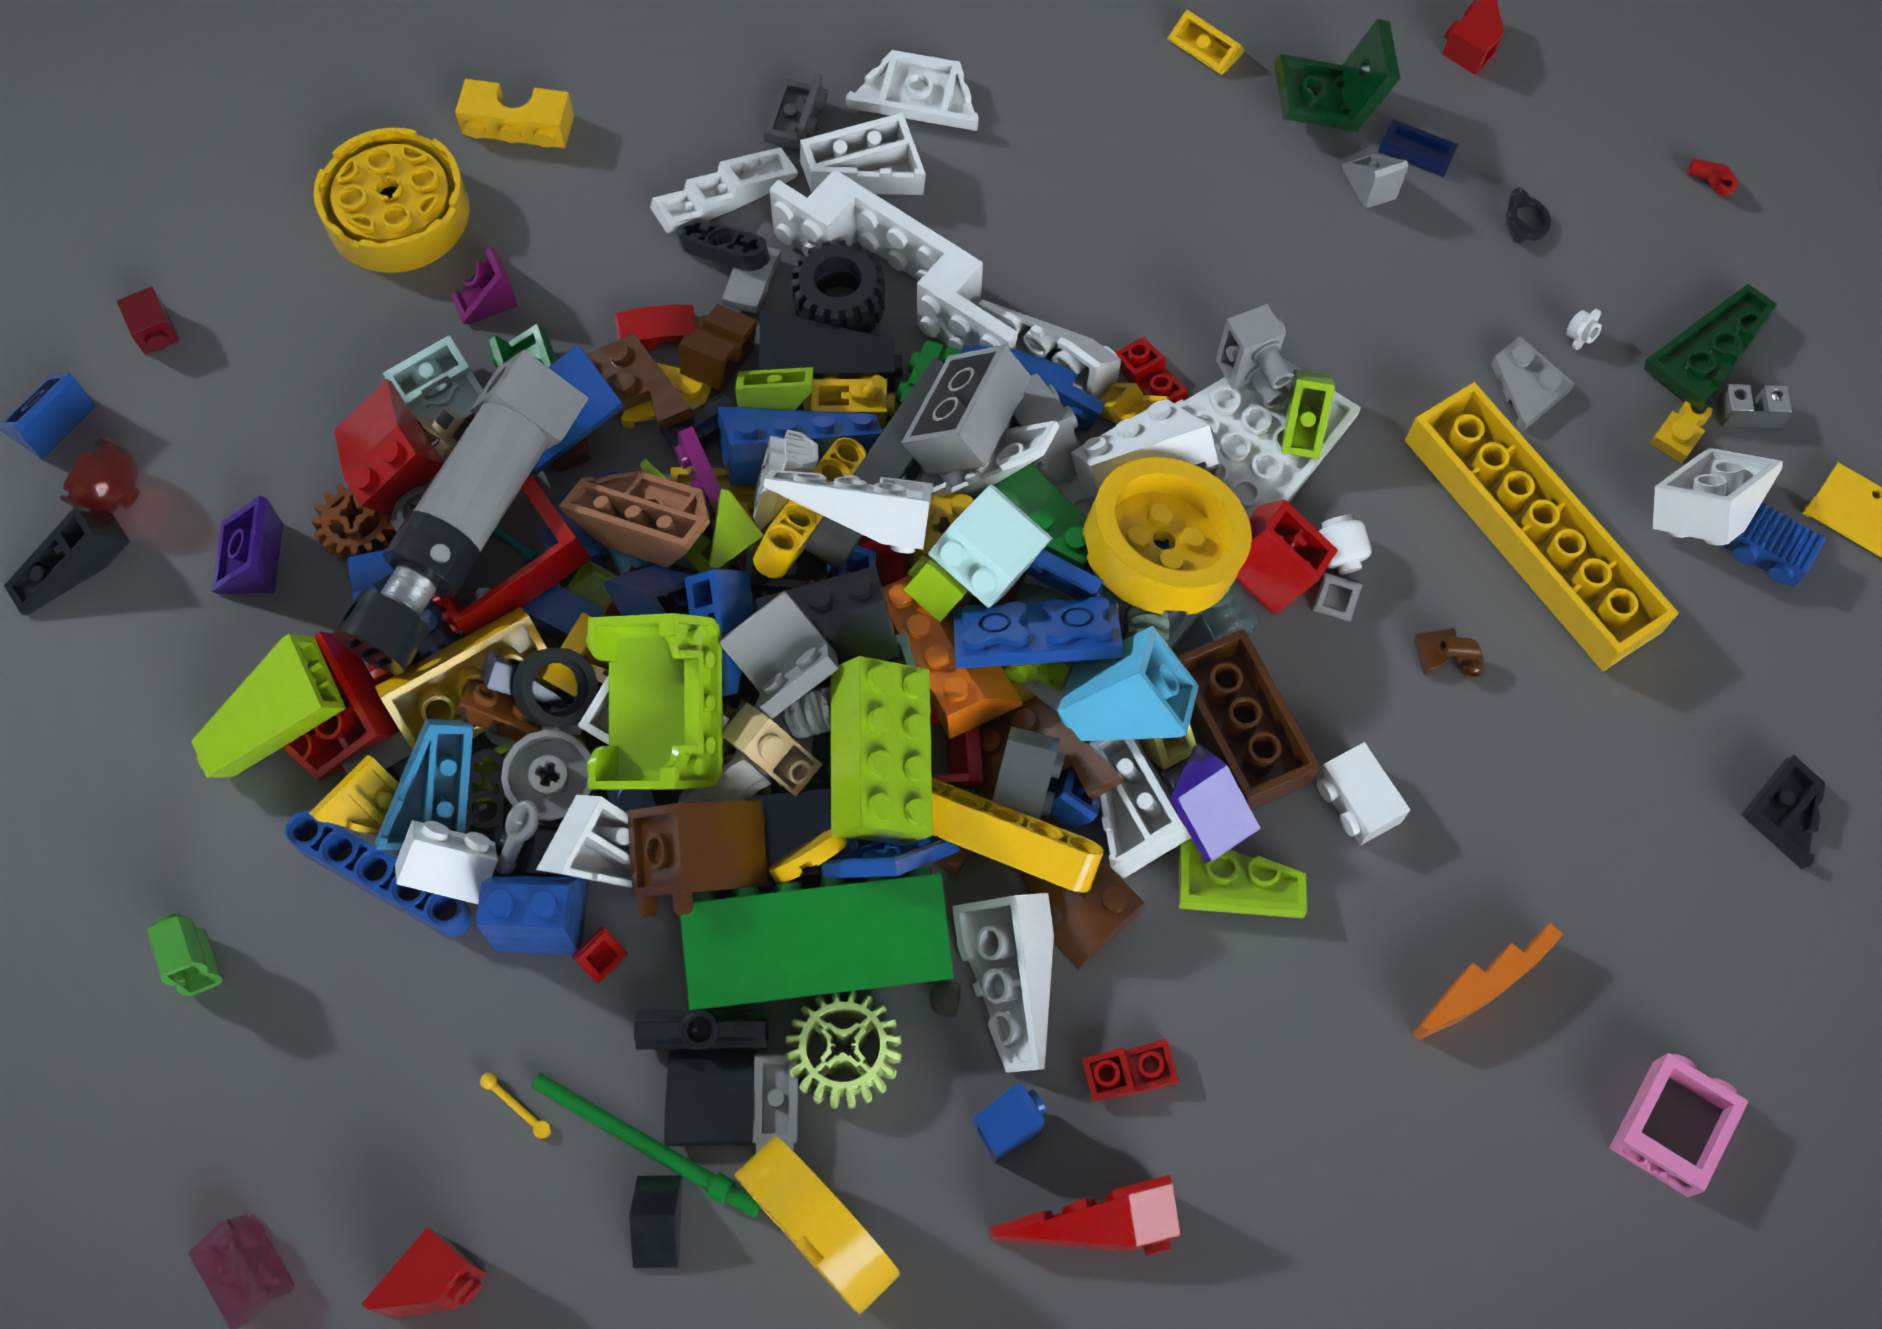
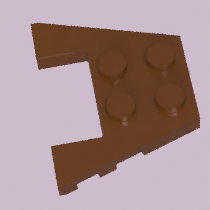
[554,334,695,472]
[974,695,1125,860]

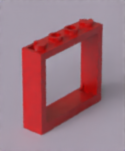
[390,473,592,636]

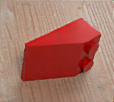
[334,379,444,516]

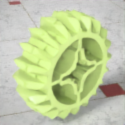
[785,991,902,1109]

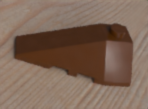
[1020,815,1144,970]

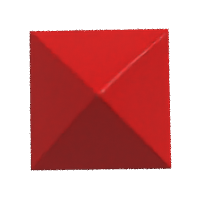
[571,925,628,984]

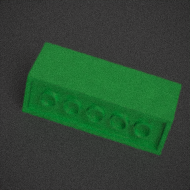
[680,867,954,1010]

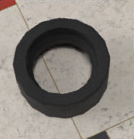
[512,648,598,727]

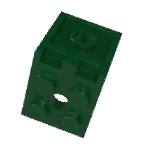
[1274,19,1400,132]

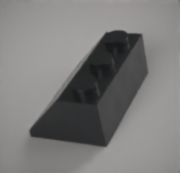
[755,566,902,681]

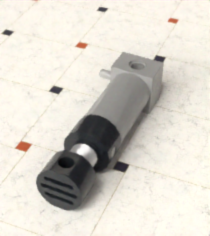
[333,350,589,675]

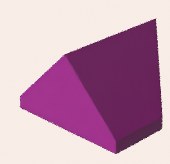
[451,247,518,324]

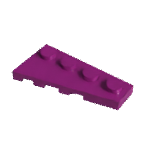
[674,426,746,571]

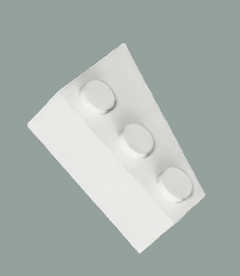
[1071,399,1219,499]
[536,795,672,895]

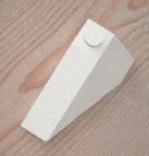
[978,300,1121,399]
[915,421,1060,497]
[763,470,933,553]
[952,893,1054,1073]

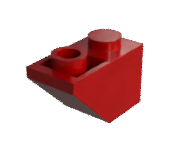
[1442,0,1505,76]

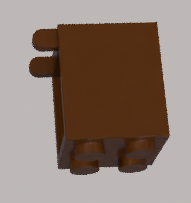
[627,800,768,918]

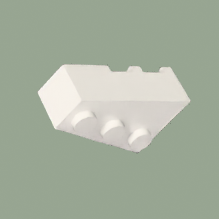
[800,112,926,195]
[1088,739,1191,878]

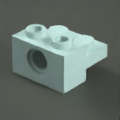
[382,335,483,424]

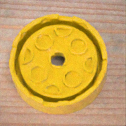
[314,128,470,273]
[1083,457,1252,615]
[734,1136,901,1316]

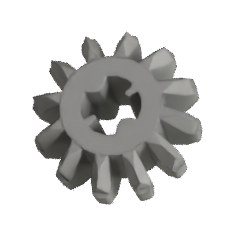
[783,683,831,738]

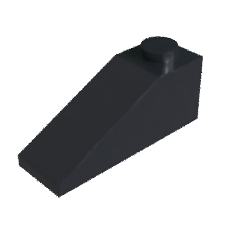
[4,506,130,615]

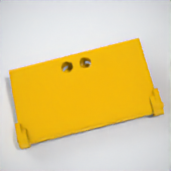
[1802,462,1882,558]

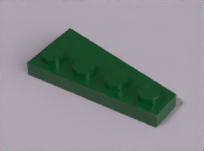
[1644,284,1777,411]

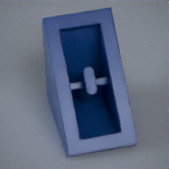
[1050,765,1100,830]

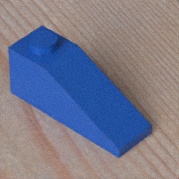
[685,569,754,697]

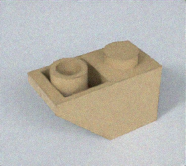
[722,702,823,797]

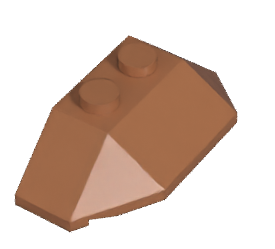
[559,471,710,568]

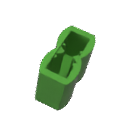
[146,914,222,996]

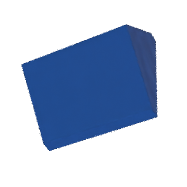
[0,373,96,459]

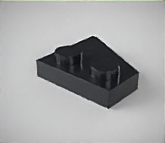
[1741,755,1825,869]

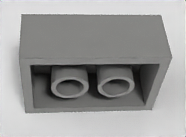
[901,344,1032,475]

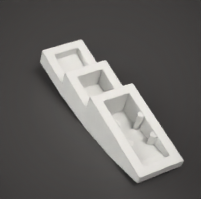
[650,147,798,234]

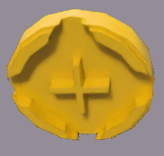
[768,829,849,884]

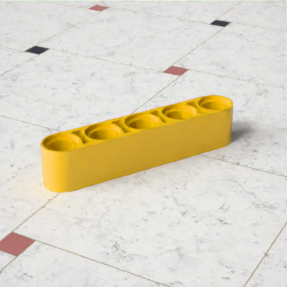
[753,437,866,578]
[932,778,1104,892]

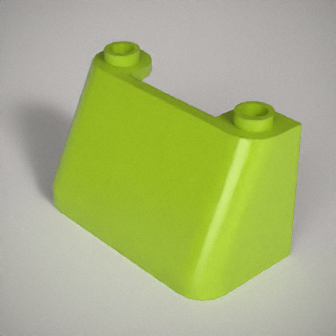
[586,613,723,790]

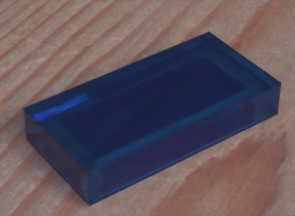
[1378,119,1459,177]

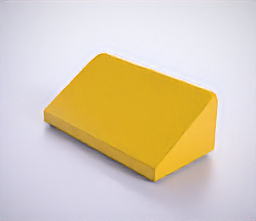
[1167,9,1245,76]

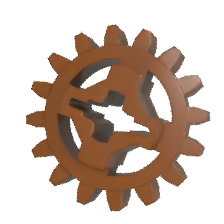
[312,483,396,562]

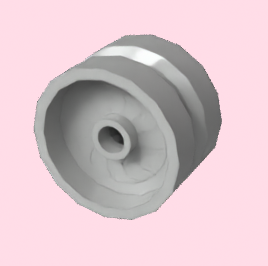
[501,729,598,829]

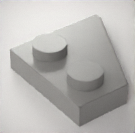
[1491,336,1575,432]

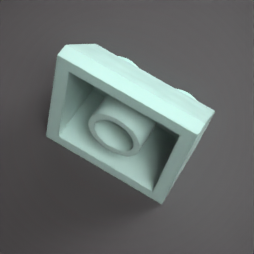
[928,484,1052,608]

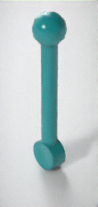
[493,526,538,562]

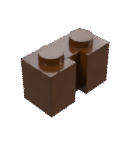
[678,304,757,390]

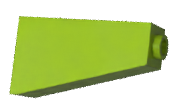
[191,634,346,778]

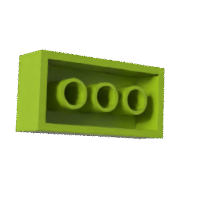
[831,656,933,845]

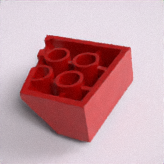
[284,632,400,780]

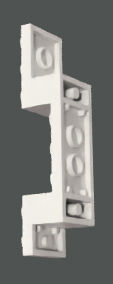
[769,169,1018,350]

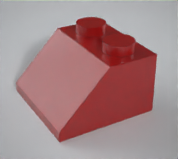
[361,1227,487,1318]

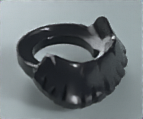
[1506,187,1551,244]

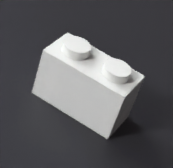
[1316,742,1410,846]
[395,820,498,904]

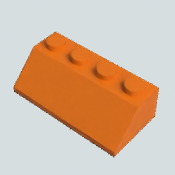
[883,575,1022,739]

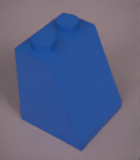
[476,872,589,955]

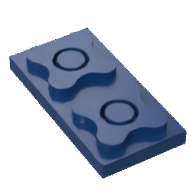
[953,596,1123,669]

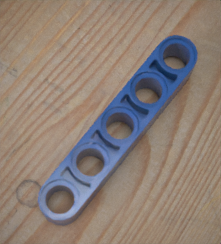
[285,811,472,937]

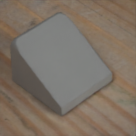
[1313,572,1363,622]

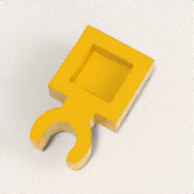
[1649,401,1712,464]

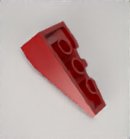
[990,1174,1180,1256]

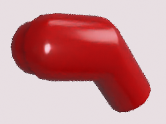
[1687,158,1738,196]

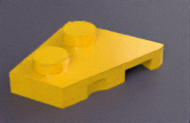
[309,755,398,835]

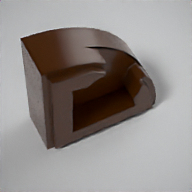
[1414,628,1456,675]

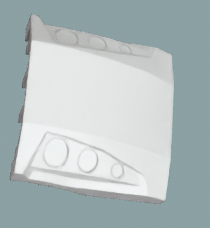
[753,429,819,530]

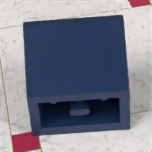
[603,563,701,616]

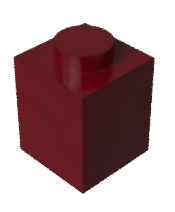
[116,286,180,355]

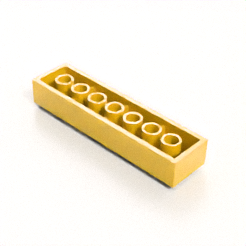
[1405,382,1679,672]

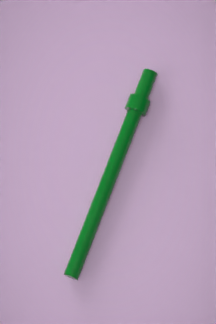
[531,1073,762,1219]

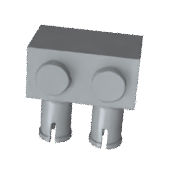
[1216,304,1294,408]

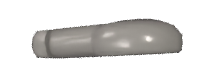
[495,800,539,875]

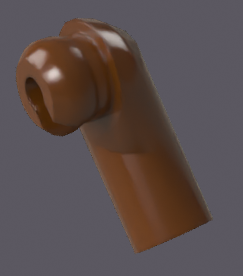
[1437,636,1485,679]

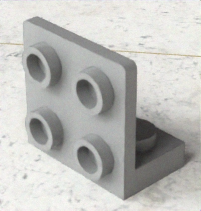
[720,592,839,719]

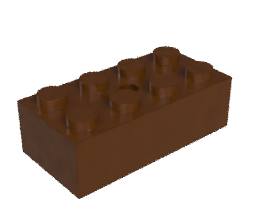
[1177,629,1321,810]

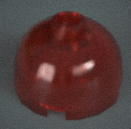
[60,437,140,513]

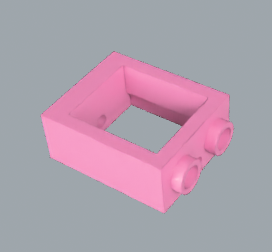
[1609,1053,1749,1197]

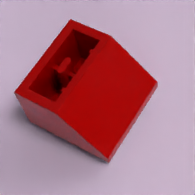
[1235,499,1338,615]

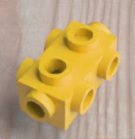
[804,375,895,427]

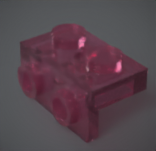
[188,1213,295,1329]

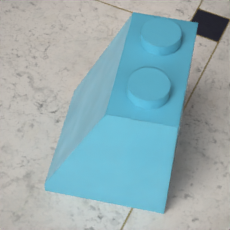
[1057,626,1199,741]

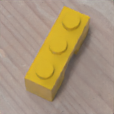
[455,79,574,148]

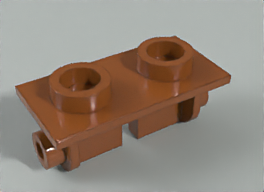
[454,679,546,742]

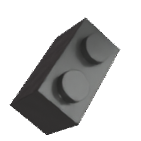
[992,726,1065,820]

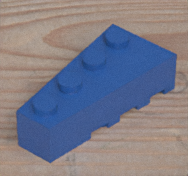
[718,406,883,485]

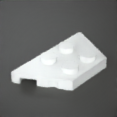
[846,50,979,131]

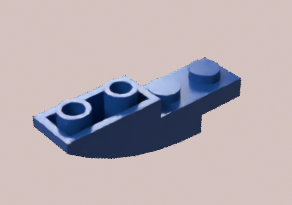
[960,346,1105,433]

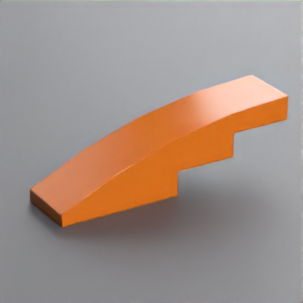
[1412,923,1564,1040]

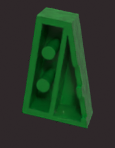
[995,463,1090,572]

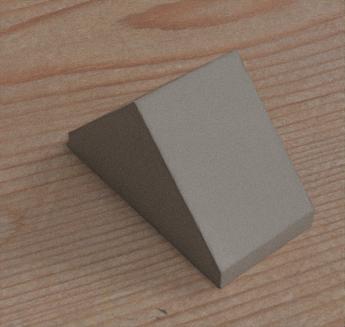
[1342,154,1408,209]

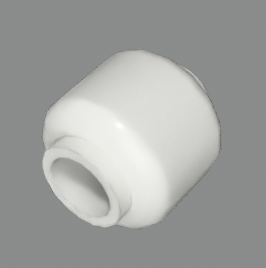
[1319,515,1372,575]

